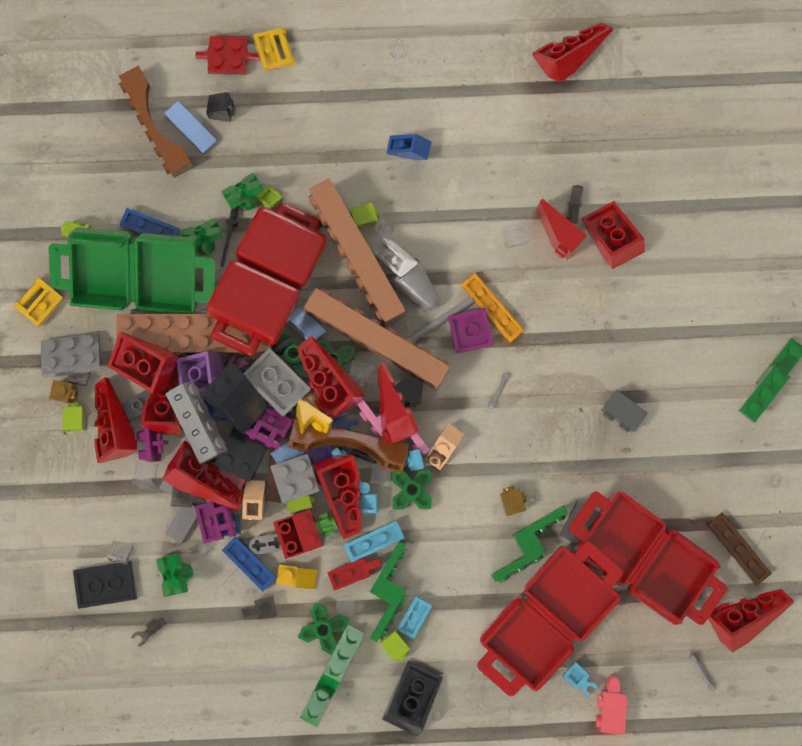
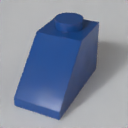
[386,134,432,160]

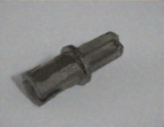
[567,185,584,223]

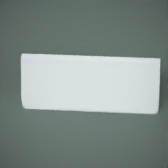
[375,238,418,277]

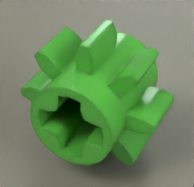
[315,512,338,537]

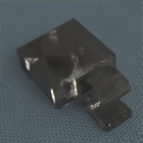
[171,487,207,507]
[242,596,278,620]
[131,618,167,647]

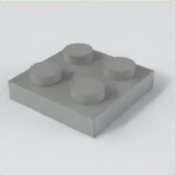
[270,454,320,504]

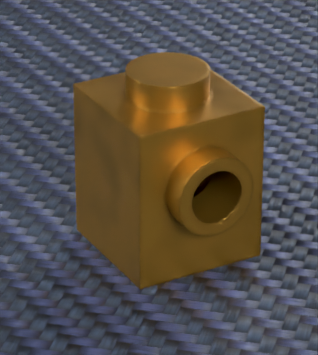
[49,380,78,404]
[500,486,527,516]

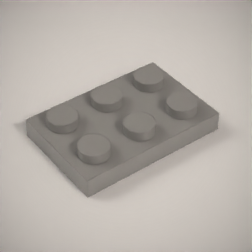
[41,333,101,378]
[243,348,311,417]

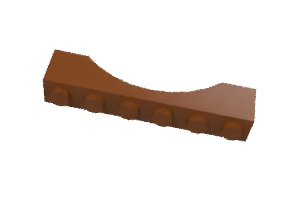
[119,65,194,178]
[288,419,409,473]

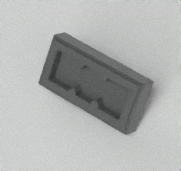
[121,390,151,422]

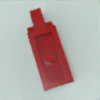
[327,557,382,591]

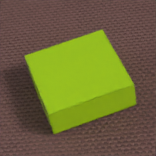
[257,185,283,210]

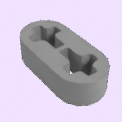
[249,534,282,554]

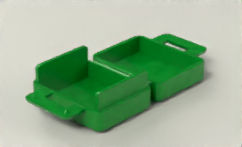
[48,227,215,314]

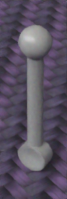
[488,373,510,410]
[690,655,715,691]

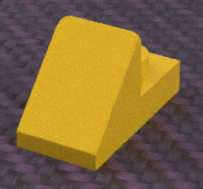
[296,399,333,434]
[276,564,318,589]

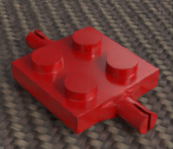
[195,36,260,75]

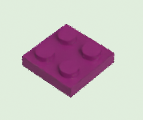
[447,308,493,354]

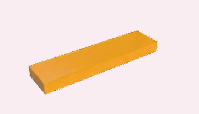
[461,273,525,343]

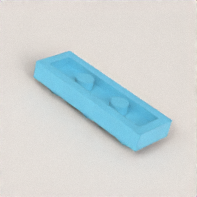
[344,521,404,563]

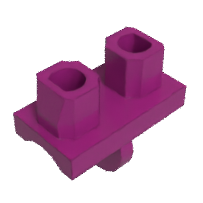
[136,427,168,462]

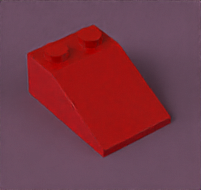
[536,198,587,260]
[581,201,645,269]
[107,332,178,393]

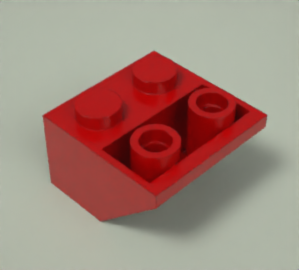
[273,509,323,559]

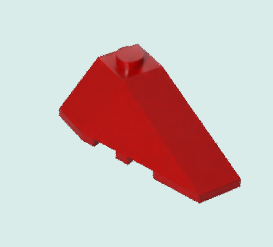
[532,23,613,82]
[297,336,365,419]
[140,356,186,435]
[377,363,419,446]
[94,377,137,463]
[162,441,244,510]
[313,455,361,540]
[708,589,794,653]

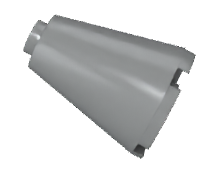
[389,258,439,311]

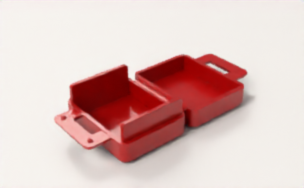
[206,203,327,356]
[569,491,727,625]
[477,542,623,696]

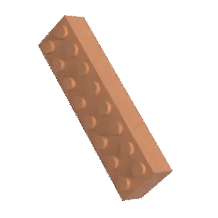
[308,178,406,327]
[304,288,450,390]
[116,314,273,355]

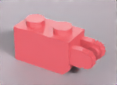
[595,675,627,735]

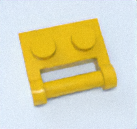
[253,28,296,72]
[13,277,64,328]

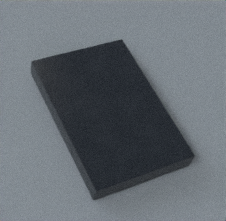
[73,561,137,609]

